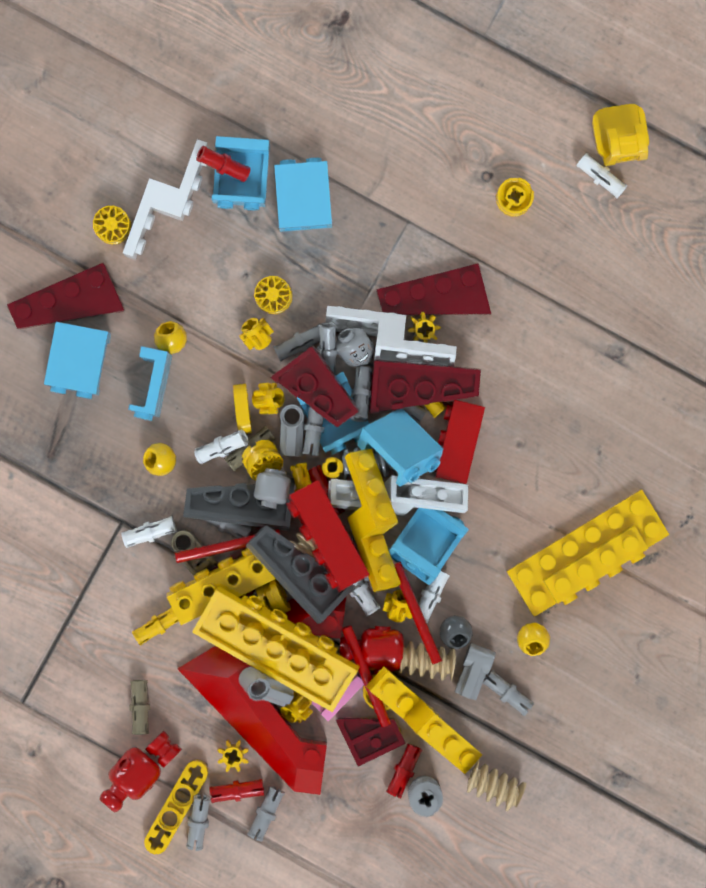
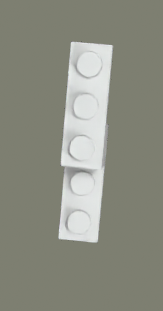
[123,139,209,260]
[325,306,457,366]
[328,476,468,516]

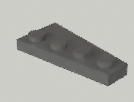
[183,478,295,531]
[245,526,355,624]

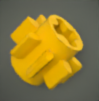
[407,312,441,343]
[239,318,274,350]
[252,382,285,414]
[382,589,412,622]
[280,691,313,723]
[217,739,249,772]

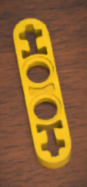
[144,759,209,855]

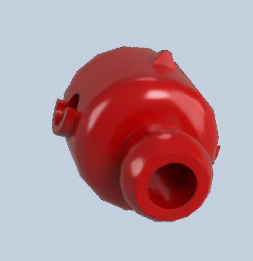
[340,626,404,674]
[99,747,161,813]

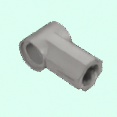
[280,404,305,456]
[454,643,496,700]
[239,667,294,707]

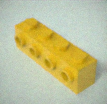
[166,548,276,625]

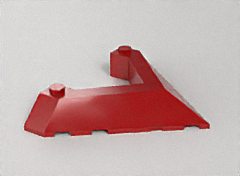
[177,596,347,795]

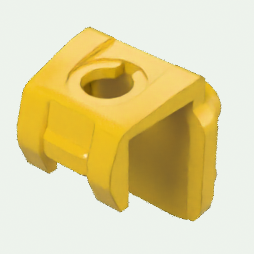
[592,104,649,166]

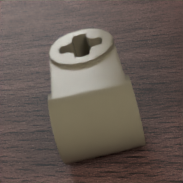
[171,529,218,575]

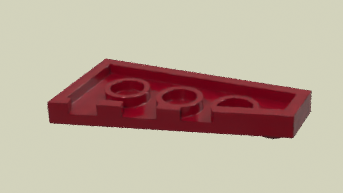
[7,263,125,330]
[376,263,492,316]
[370,360,481,414]

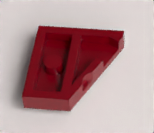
[336,718,406,767]

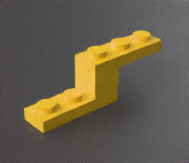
[345,449,401,592]
[366,667,482,774]

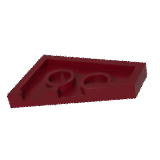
[270,346,360,427]

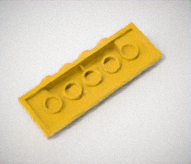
[506,489,670,617]
[192,586,359,712]

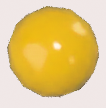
[154,321,187,355]
[143,443,176,476]
[517,622,550,656]

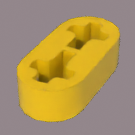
[233,383,252,434]

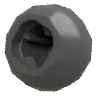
[440,615,473,649]

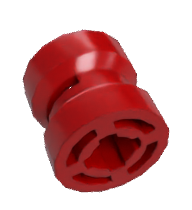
[145,731,182,768]

